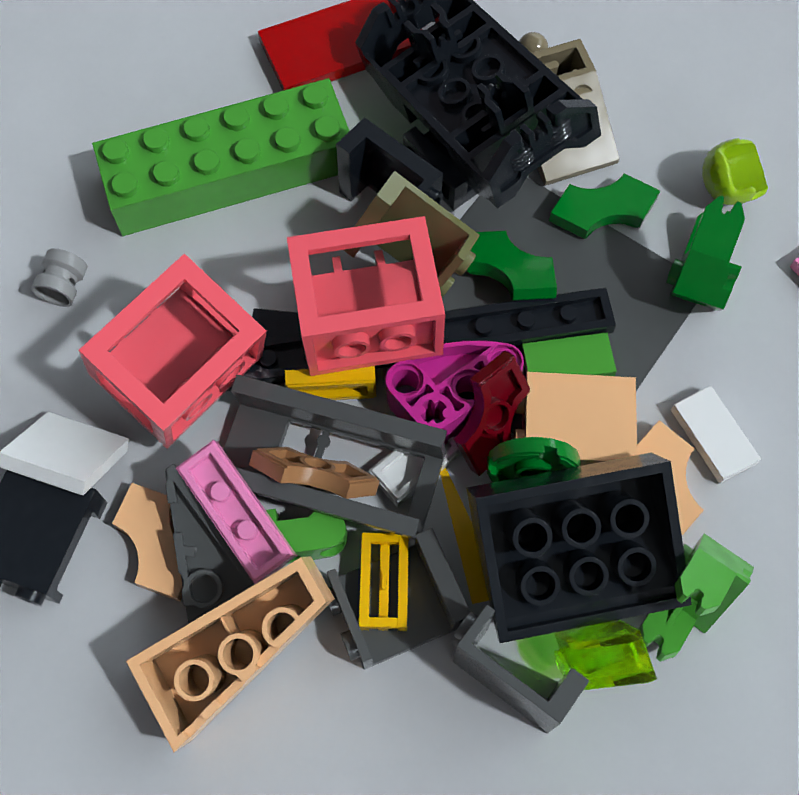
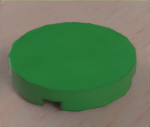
[487,437,581,482]

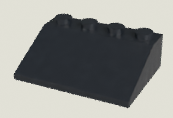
[466,452,692,643]

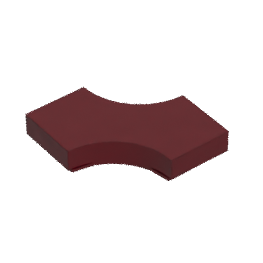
[453,351,530,476]

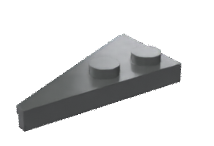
[165,464,255,624]

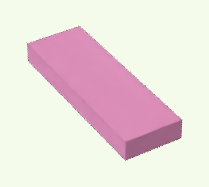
[176,440,297,584]

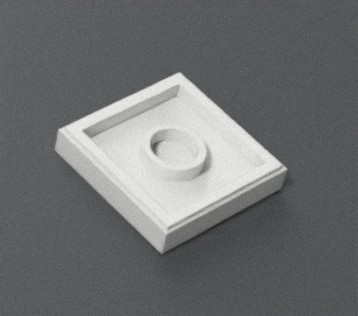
[0,412,129,495]

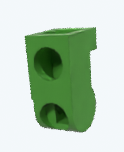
[266,509,348,564]

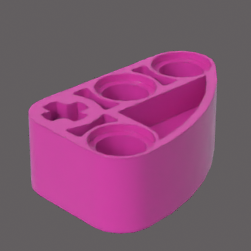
[385,341,524,445]

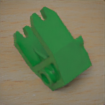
[666,196,745,311]

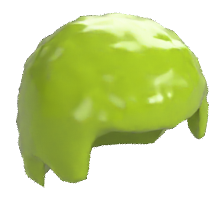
[702,138,768,205]

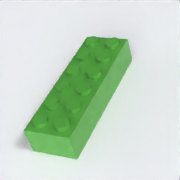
[92,78,349,237]

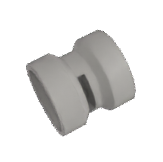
[31,248,88,307]

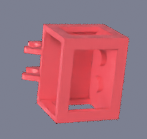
[287,216,445,376]
[78,254,267,449]

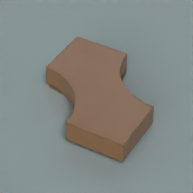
[249,447,380,499]

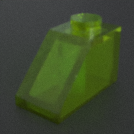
[554,620,657,690]

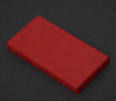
[258,0,422,91]

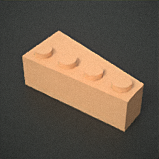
[126,556,335,752]

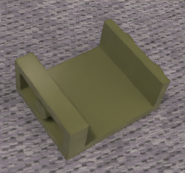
[343,171,480,298]

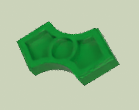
[549,173,660,239]
[467,231,557,300]

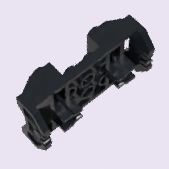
[355,0,601,209]

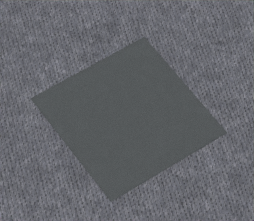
[442,177,696,433]

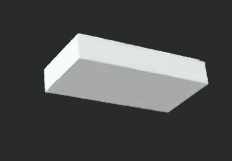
[671,386,761,484]
[368,418,461,508]

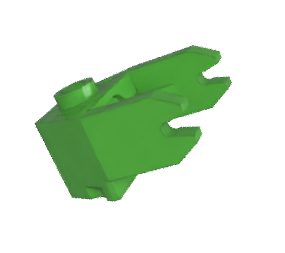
[637,533,754,662]

